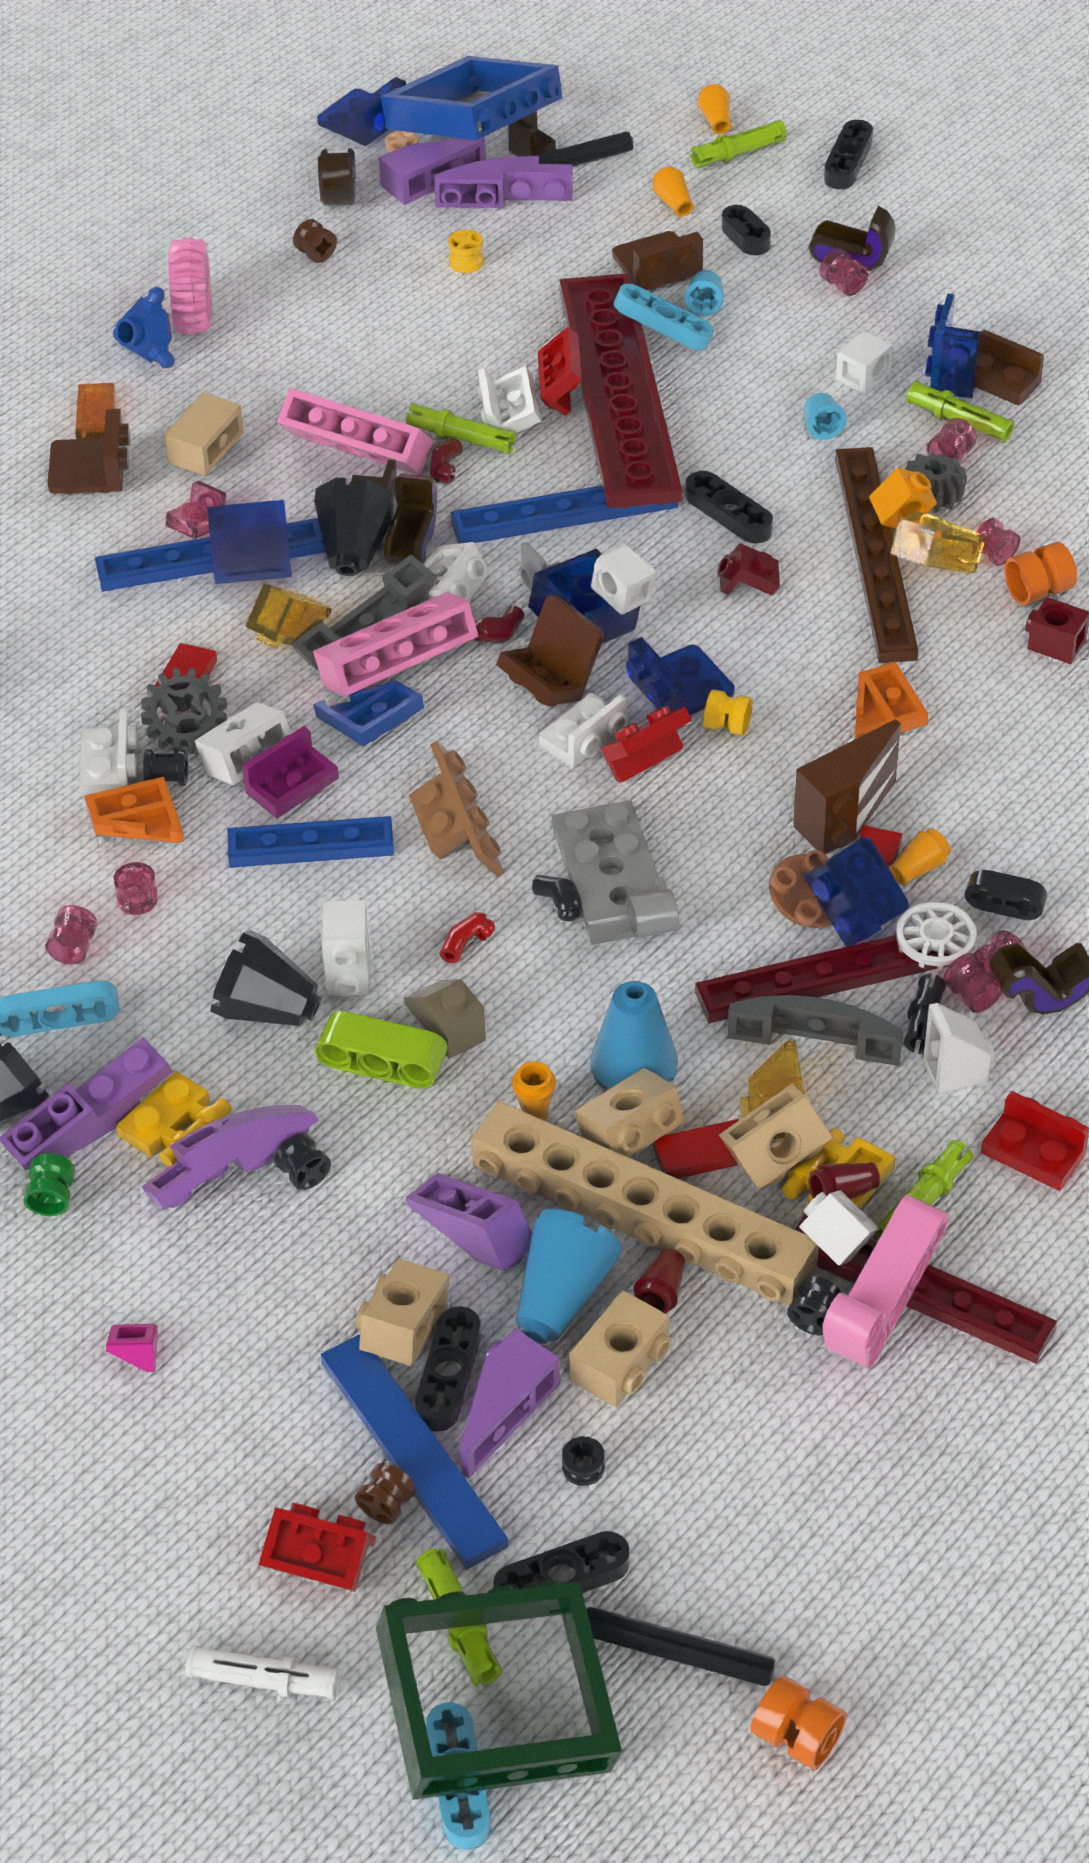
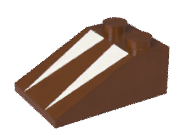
[793,719,901,854]

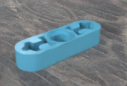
[614,284,714,350]
[0,981,120,1037]
[426,1702,491,1849]

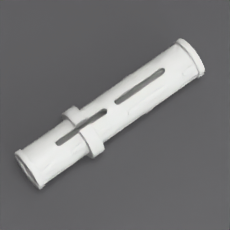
[186,1645,341,1701]

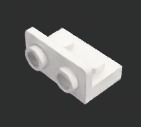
[419,542,489,604]
[538,692,628,768]
[79,711,138,797]

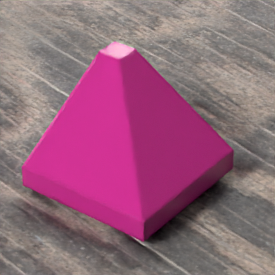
[106,1324,158,1372]

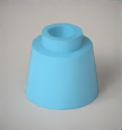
[684,270,724,316]
[804,393,847,440]

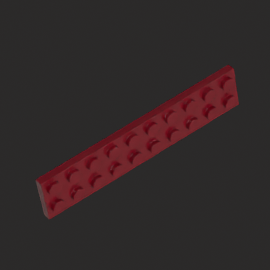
[559,273,682,509]

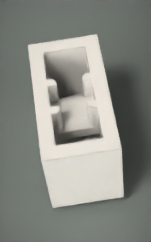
[194,702,292,786]
[321,900,370,997]

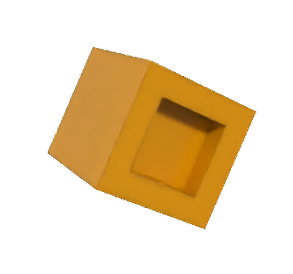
[869,467,937,532]

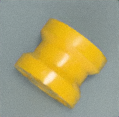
[448,229,484,273]

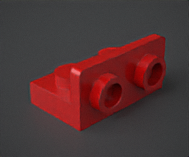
[537,326,582,416]
[981,1091,1089,1191]
[258,1502,376,1592]

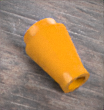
[697,84,731,134]
[652,166,694,217]
[889,828,951,886]
[512,1061,556,1121]

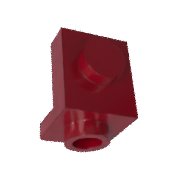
[717,543,780,596]

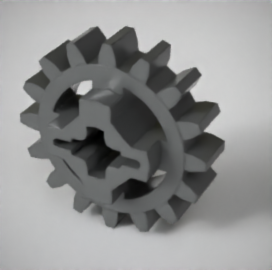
[141,668,227,755]

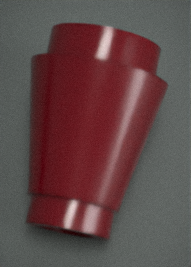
[808,1162,880,1200]
[633,1249,685,1314]

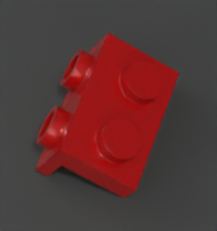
[600,705,692,783]

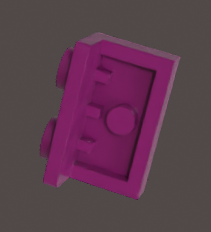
[243,726,339,819]

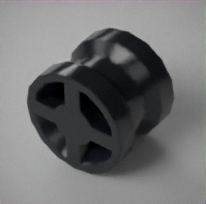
[274,1133,331,1190]
[787,1276,842,1335]

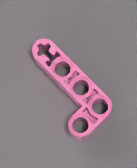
[822,1195,950,1369]

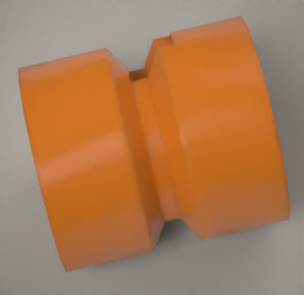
[1004,541,1077,606]
[750,1675,847,1771]

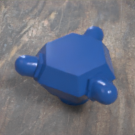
[113,286,175,368]

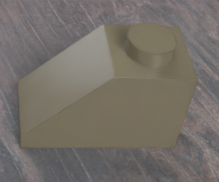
[404,979,486,1059]

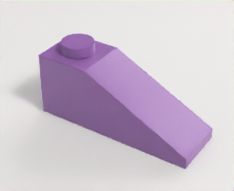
[379,138,486,205]
[405,1173,532,1271]
[460,1328,560,1478]

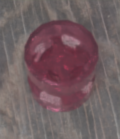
[819,248,869,296]
[927,418,977,461]
[45,905,98,965]
[943,953,1002,1013]

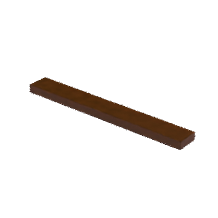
[835,447,918,663]

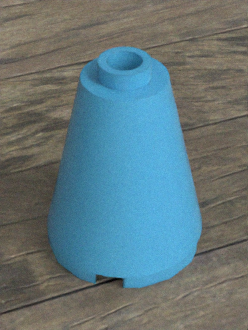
[591,981,678,1088]
[516,1209,623,1344]

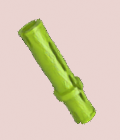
[690,120,787,169]
[906,380,1014,442]
[406,403,516,455]
[873,1139,973,1241]
[416,1548,502,1686]

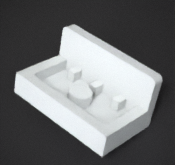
[476,366,541,433]

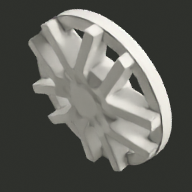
[896,902,977,970]

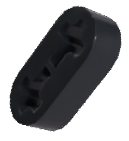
[721,205,771,256]
[964,870,1047,920]

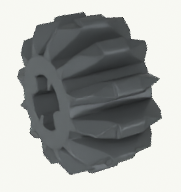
[905,451,967,513]

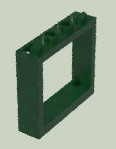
[376,1580,622,1800]

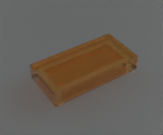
[75,383,116,439]

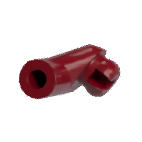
[429,438,463,484]
[474,605,525,643]

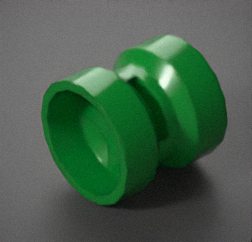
[23,1153,75,1216]

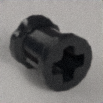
[143,749,189,786]

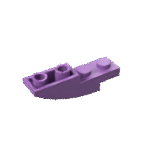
[434,156,573,208]
[0,1037,173,1170]
[141,1105,319,1210]

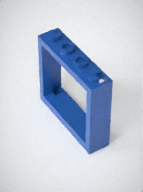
[381,56,563,140]

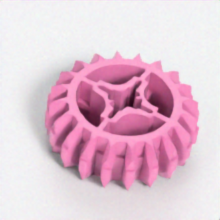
[168,238,212,335]

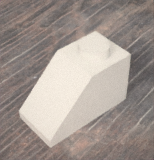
[923,1003,995,1094]

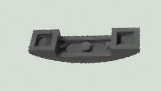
[291,554,436,670]
[727,995,903,1066]

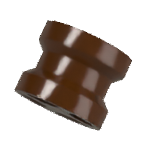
[293,219,337,263]
[355,1462,416,1525]

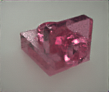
[165,481,226,539]

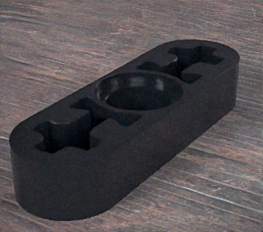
[824,119,873,190]
[686,471,773,544]
[415,1307,481,1432]
[493,1531,630,1593]

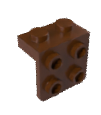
[612,231,703,290]
[48,408,131,494]
[496,595,604,707]

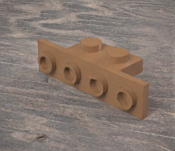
[409,740,504,877]

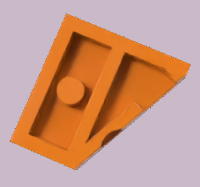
[854,662,928,740]
[84,777,184,843]

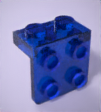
[317,77,406,146]
[925,293,981,399]
[626,637,735,715]
[803,837,909,947]

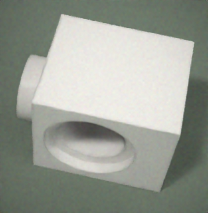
[836,330,893,395]
[591,544,657,615]
[799,1190,880,1266]

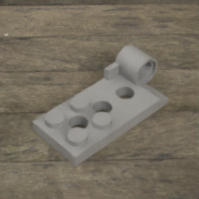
[552,800,679,945]

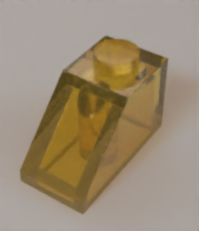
[890,511,986,573]
[245,584,332,648]
[740,1040,804,1139]

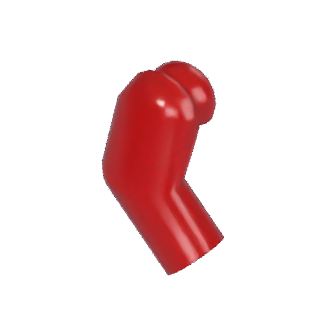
[439,912,495,963]

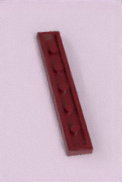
[695,935,951,1024]
[794,1214,1057,1364]

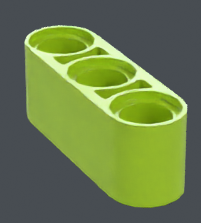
[314,1011,448,1089]

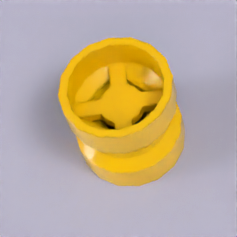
[703,689,753,737]

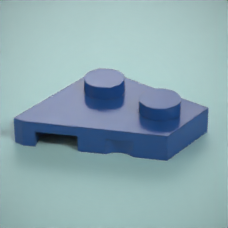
[313,680,424,746]

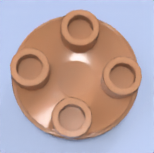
[769,850,853,928]

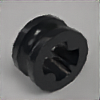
[562,1436,605,1486]

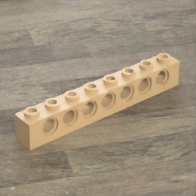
[471,1101,819,1306]

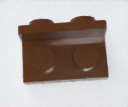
[957,329,1044,406]

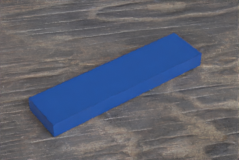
[227,816,394,868]

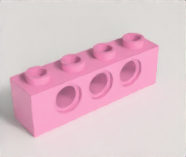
[277,388,434,475]
[313,592,479,697]

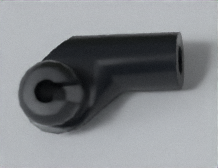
[532,875,582,921]

